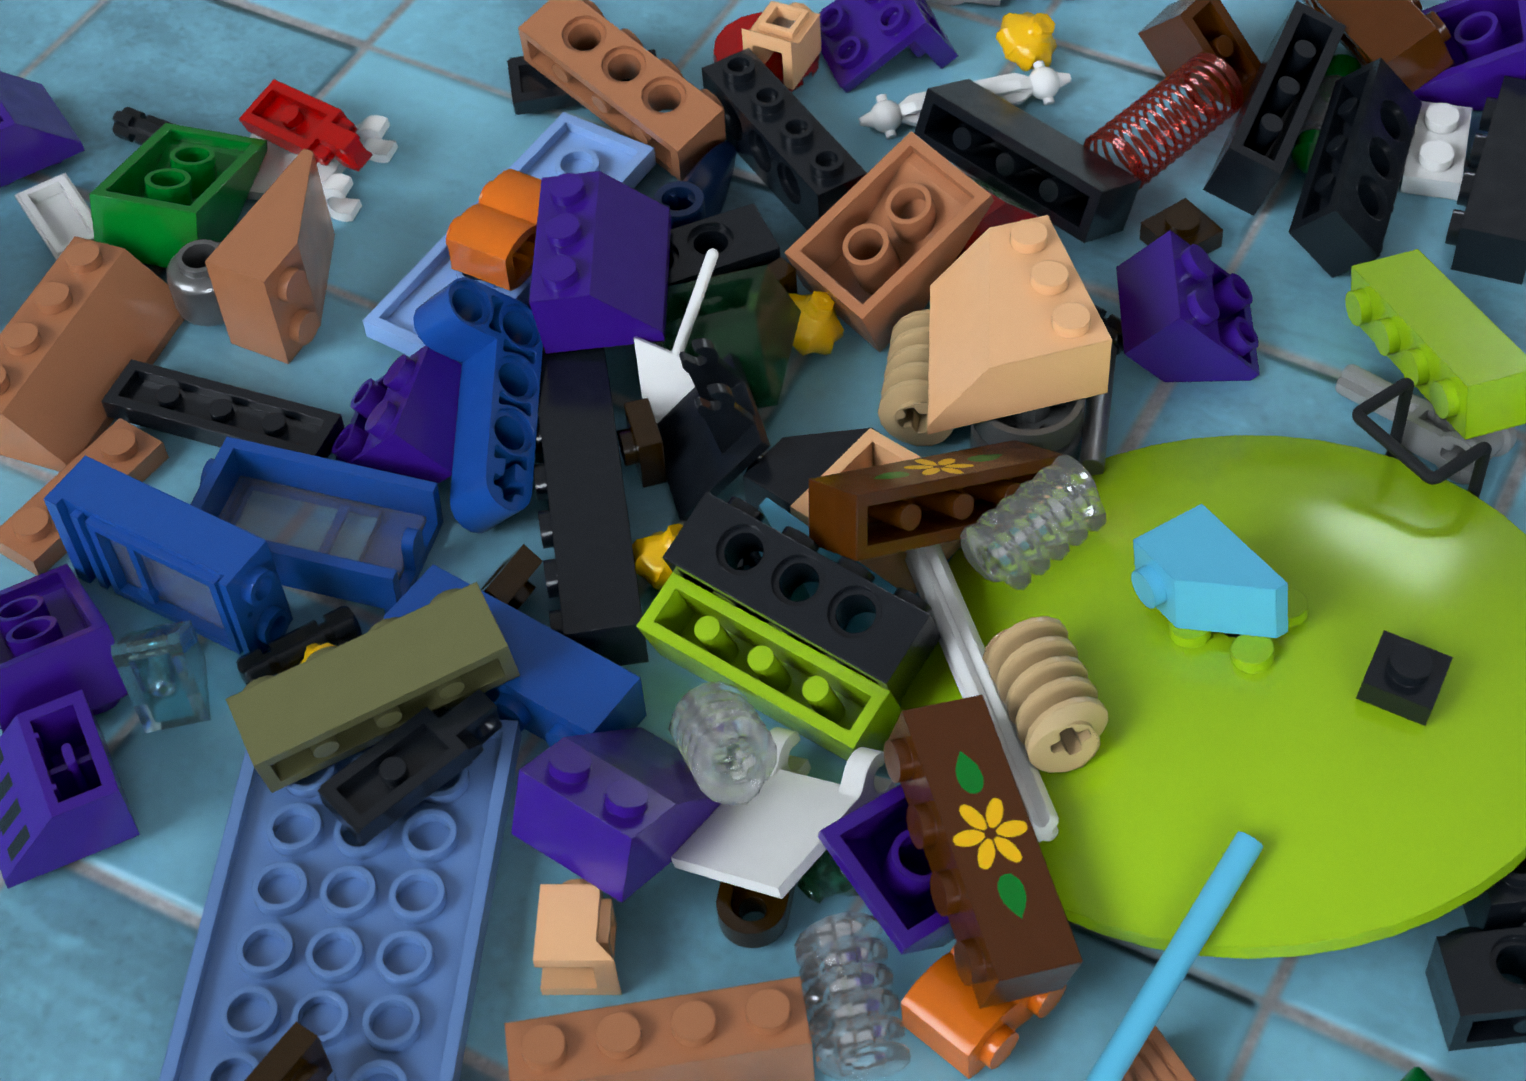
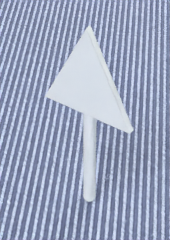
[634,248,719,423]

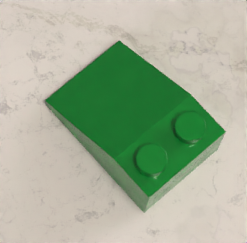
[89,123,268,268]

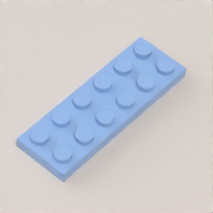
[363,112,656,364]

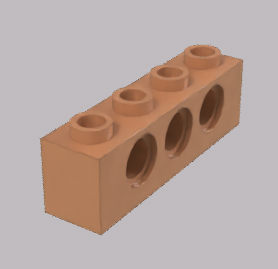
[518,0,726,181]

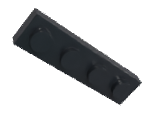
[101,359,345,458]

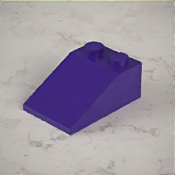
[1413,0,1526,111]
[0,564,135,733]
[511,727,739,903]

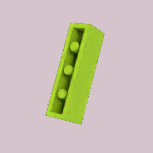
[1345,249,1526,440]
[636,572,903,761]

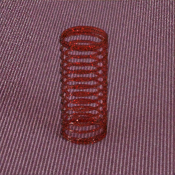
[1083,53,1243,190]

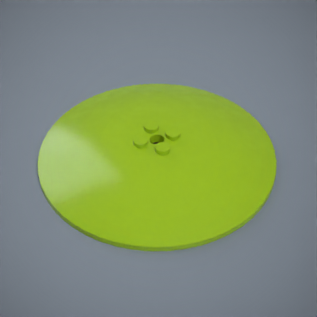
[900,435,1526,959]

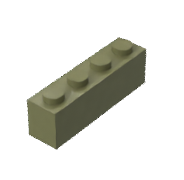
[226,582,520,793]

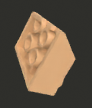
[927,215,1112,435]

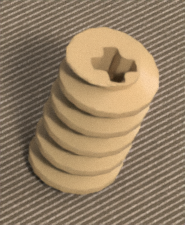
[878,309,953,446]
[983,616,1108,773]

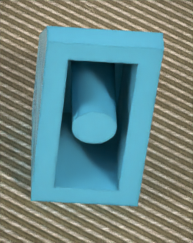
[1131,504,1288,638]

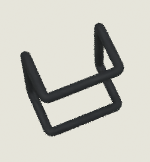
[1352,378,1492,498]

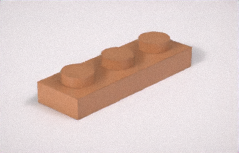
[0,418,169,575]

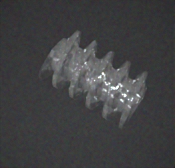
[960,454,1107,590]
[668,681,777,806]
[794,912,911,1081]

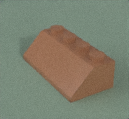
[0,236,185,472]

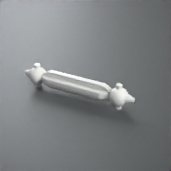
[859,60,1071,139]

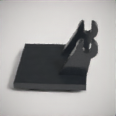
[657,338,771,522]

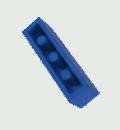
[383,564,647,747]

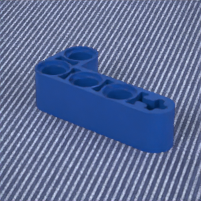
[413,277,543,534]

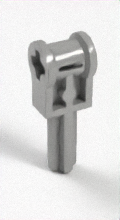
[1335,364,1516,484]

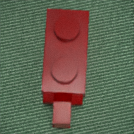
[239,79,373,171]

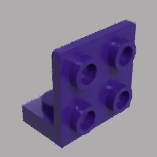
[818,0,958,92]

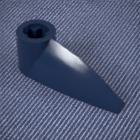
[653,140,736,229]

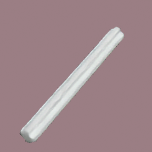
[905,544,1059,843]

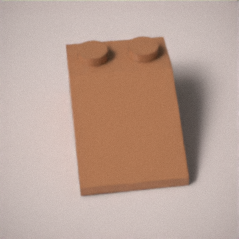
[784,131,994,352]
[205,149,335,364]

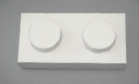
[1400,101,1472,200]

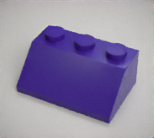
[529,171,671,354]

